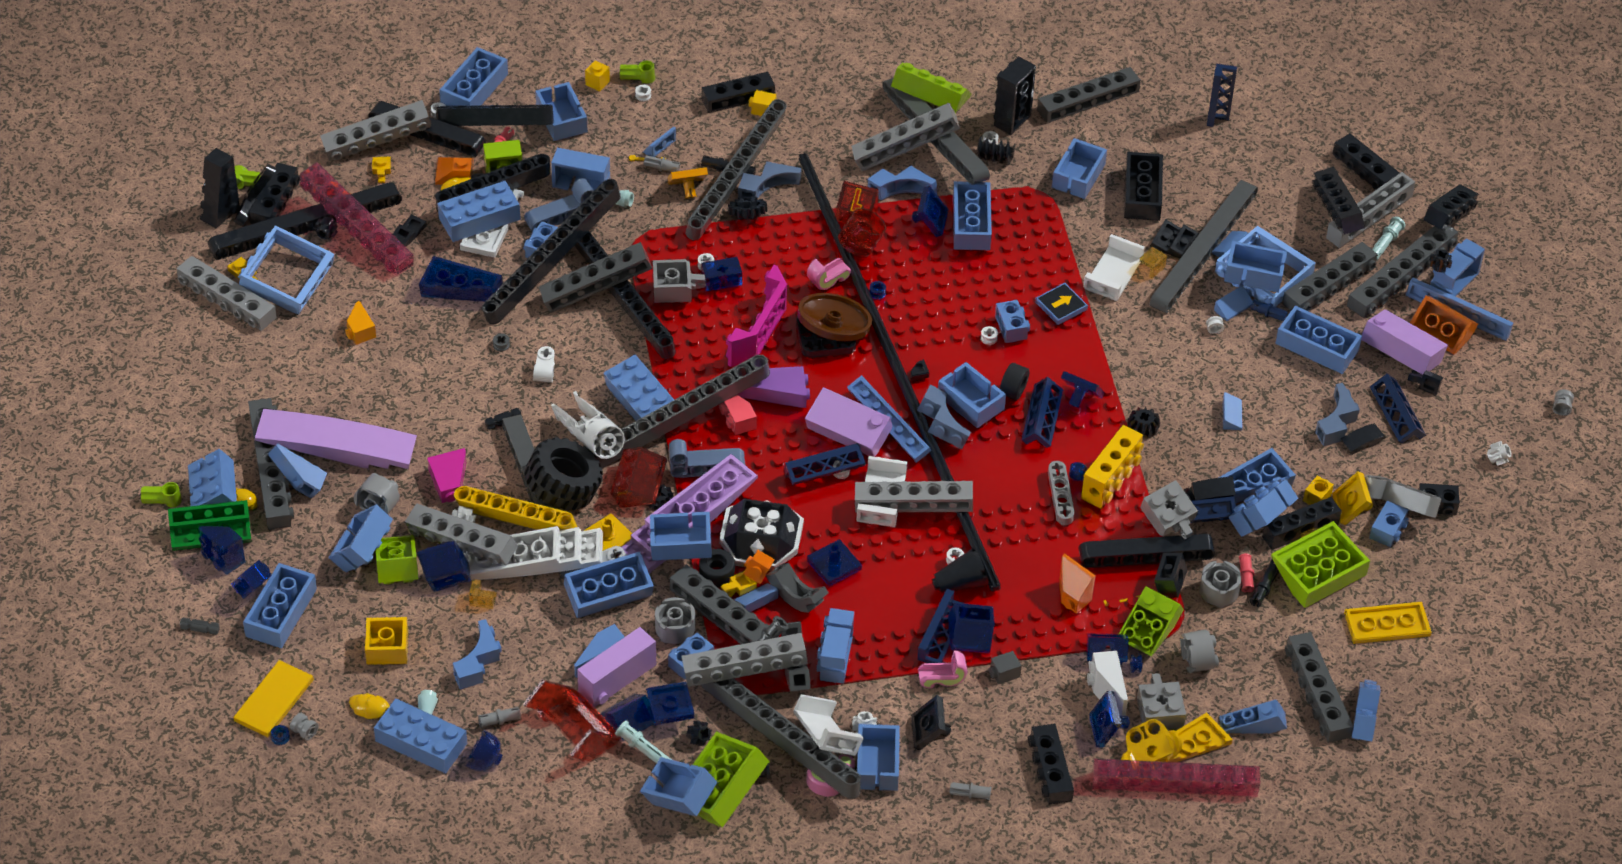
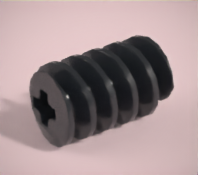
[977,136,1016,165]

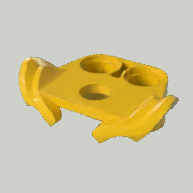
[1121,719,1182,773]

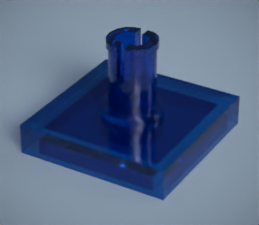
[912,186,949,237]
[1061,371,1104,408]
[807,539,862,587]
[646,681,695,725]
[1089,690,1130,748]

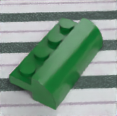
[168,500,252,551]

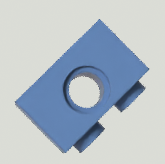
[1369,501,1409,547]

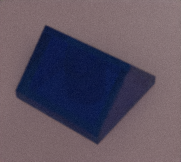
[601,693,658,741]

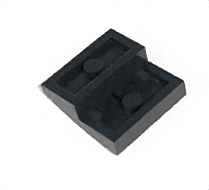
[1149,219,1200,259]

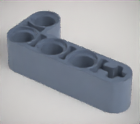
[524,178,594,232]
[669,439,746,478]

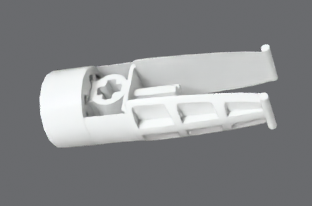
[551,391,625,459]

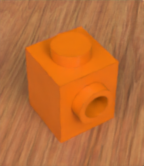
[743,550,775,584]

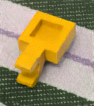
[372,157,391,183]
[227,257,258,280]
[721,571,757,598]

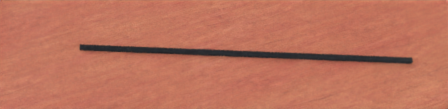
[798,153,1001,592]

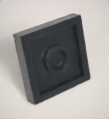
[911,695,951,750]

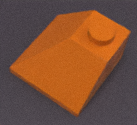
[435,157,474,185]
[1059,554,1095,614]

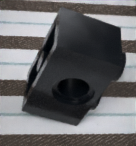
[1154,553,1187,598]

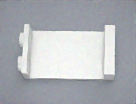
[1083,234,1145,301]
[857,456,907,527]
[793,694,864,756]

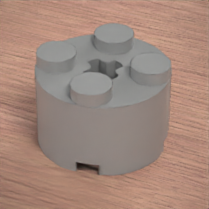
[354,473,400,514]
[1199,561,1241,608]
[655,597,695,644]
[1180,629,1219,673]

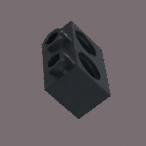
[1418,483,1460,516]

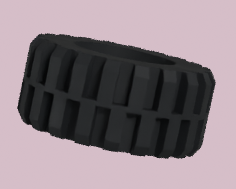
[524,437,603,511]

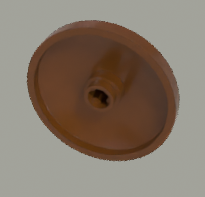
[797,293,872,341]

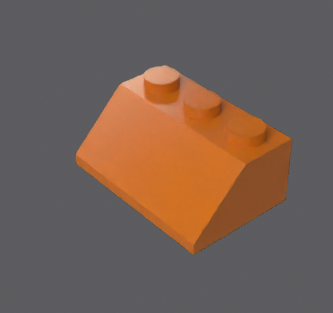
[1410,295,1478,355]

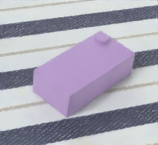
[1361,309,1448,374]
[805,387,893,457]
[577,627,656,708]

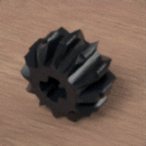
[1128,407,1160,438]

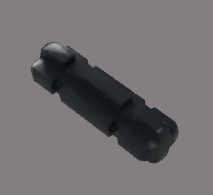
[485,408,522,430]

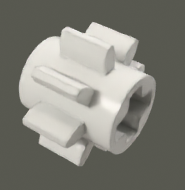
[1487,441,1511,466]
[452,506,476,523]
[852,711,877,733]

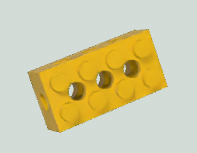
[1081,425,1144,509]

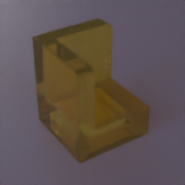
[1139,247,1167,279]
[469,579,497,609]

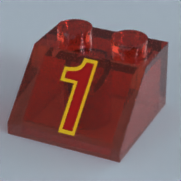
[836,181,879,230]

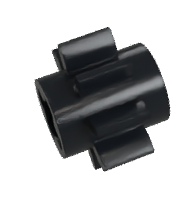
[315,217,338,239]
[1429,249,1452,272]
[686,720,712,746]

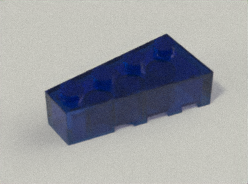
[419,256,503,302]

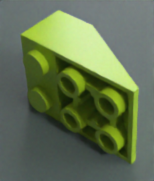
[1117,586,1184,657]

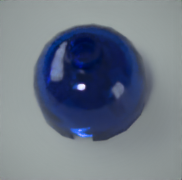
[465,729,503,772]

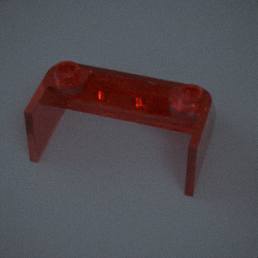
[523,679,621,762]

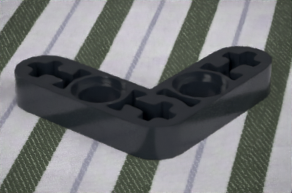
[234,163,276,226]
[796,316,856,358]

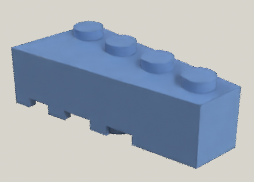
[1218,448,1296,503]

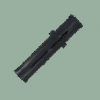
[701,155,756,175]
[1250,559,1279,607]

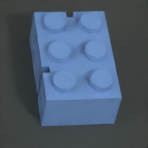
[535,82,588,141]
[1052,138,1107,199]
[551,148,610,191]
[1430,238,1485,297]
[1224,241,1287,292]
[938,362,1006,428]
[188,449,237,506]
[1229,479,1299,537]
[328,504,393,572]
[650,512,712,561]
[817,608,854,684]
[857,724,900,791]
[640,757,717,817]

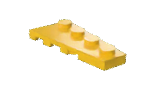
[1147,712,1233,769]

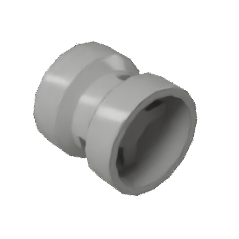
[1553,389,1574,416]
[290,713,319,741]

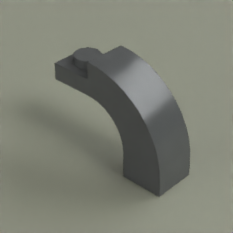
[766,563,829,613]
[781,622,811,691]

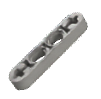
[1048,461,1074,525]

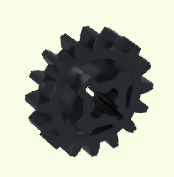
[728,196,768,220]

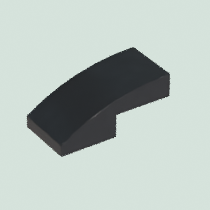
[390,214,427,247]
[1341,423,1386,455]
[1191,476,1236,501]

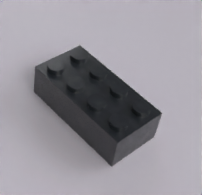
[993,56,1036,135]
[1124,152,1163,221]

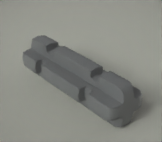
[180,617,220,635]

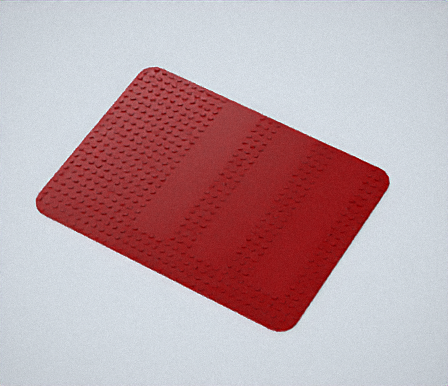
[632,186,1185,695]

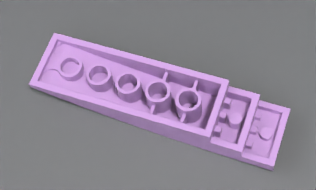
[254,409,417,469]
[617,454,758,573]

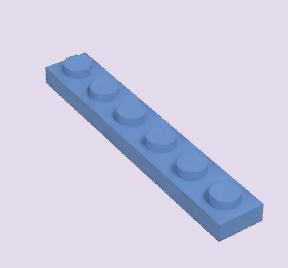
[1406,278,1513,341]
[847,375,931,463]

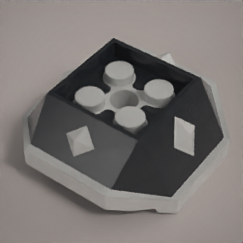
[720,499,804,571]

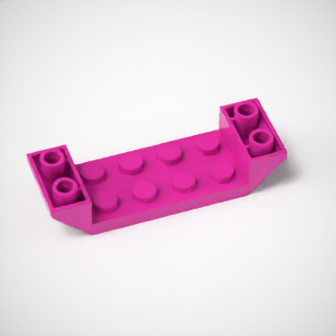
[726,265,787,367]

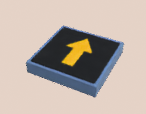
[1035,283,1088,325]

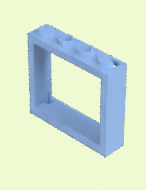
[238,226,335,315]
[1215,226,1315,307]

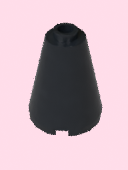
[931,548,989,593]

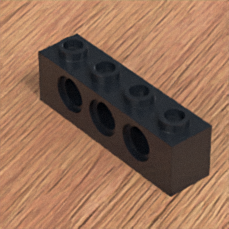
[701,71,775,113]
[1332,133,1400,190]
[249,162,300,224]
[1423,184,1479,230]
[1262,497,1342,550]
[1028,724,1074,805]

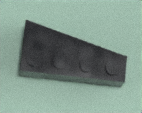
[200,148,240,229]

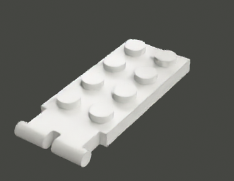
[460,189,524,258]

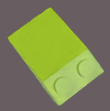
[376,535,418,584]

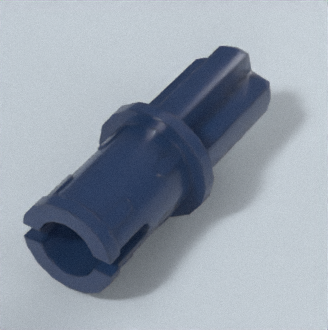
[1250,299,1288,321]

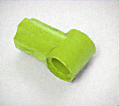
[620,60,655,84]
[235,165,260,189]
[141,482,182,507]

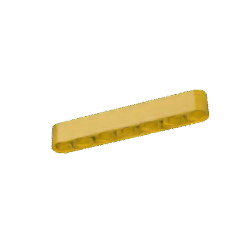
[454,486,578,530]

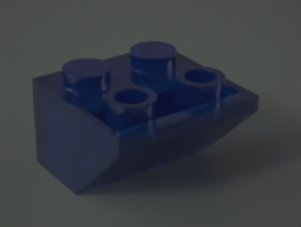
[198,526,246,575]
[417,540,471,592]
[948,603,995,653]

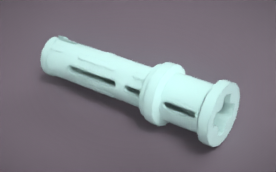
[1372,217,1406,261]
[615,720,672,764]

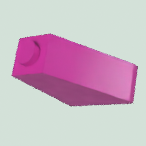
[427,448,467,503]

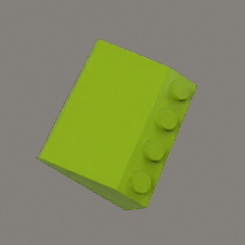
[891,62,972,113]
[1271,521,1370,608]
[693,731,769,828]

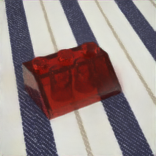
[610,447,667,508]

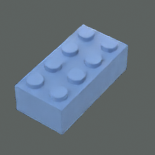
[439,47,508,106]
[437,181,521,242]
[953,181,992,250]
[1275,306,1362,374]
[603,355,674,421]
[564,551,654,618]
[243,563,317,648]
[374,699,467,774]

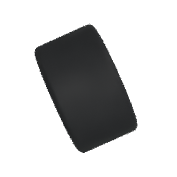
[1000,363,1030,400]
[699,549,735,587]

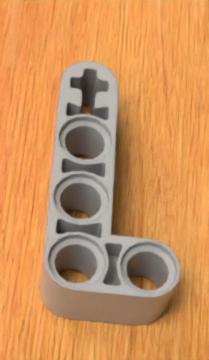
[1365,475,1441,517]

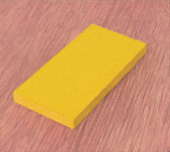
[1344,602,1432,644]
[233,660,314,737]

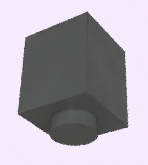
[988,651,1022,685]

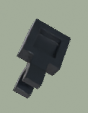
[1407,370,1443,396]

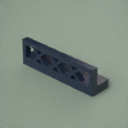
[1207,63,1237,127]
[1370,373,1426,443]
[1022,377,1063,448]
[783,443,866,485]
[1190,497,1236,523]
[917,589,968,663]

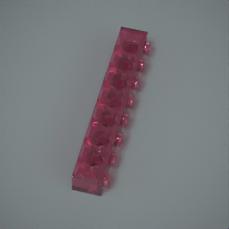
[300,162,414,276]
[1092,759,1260,797]

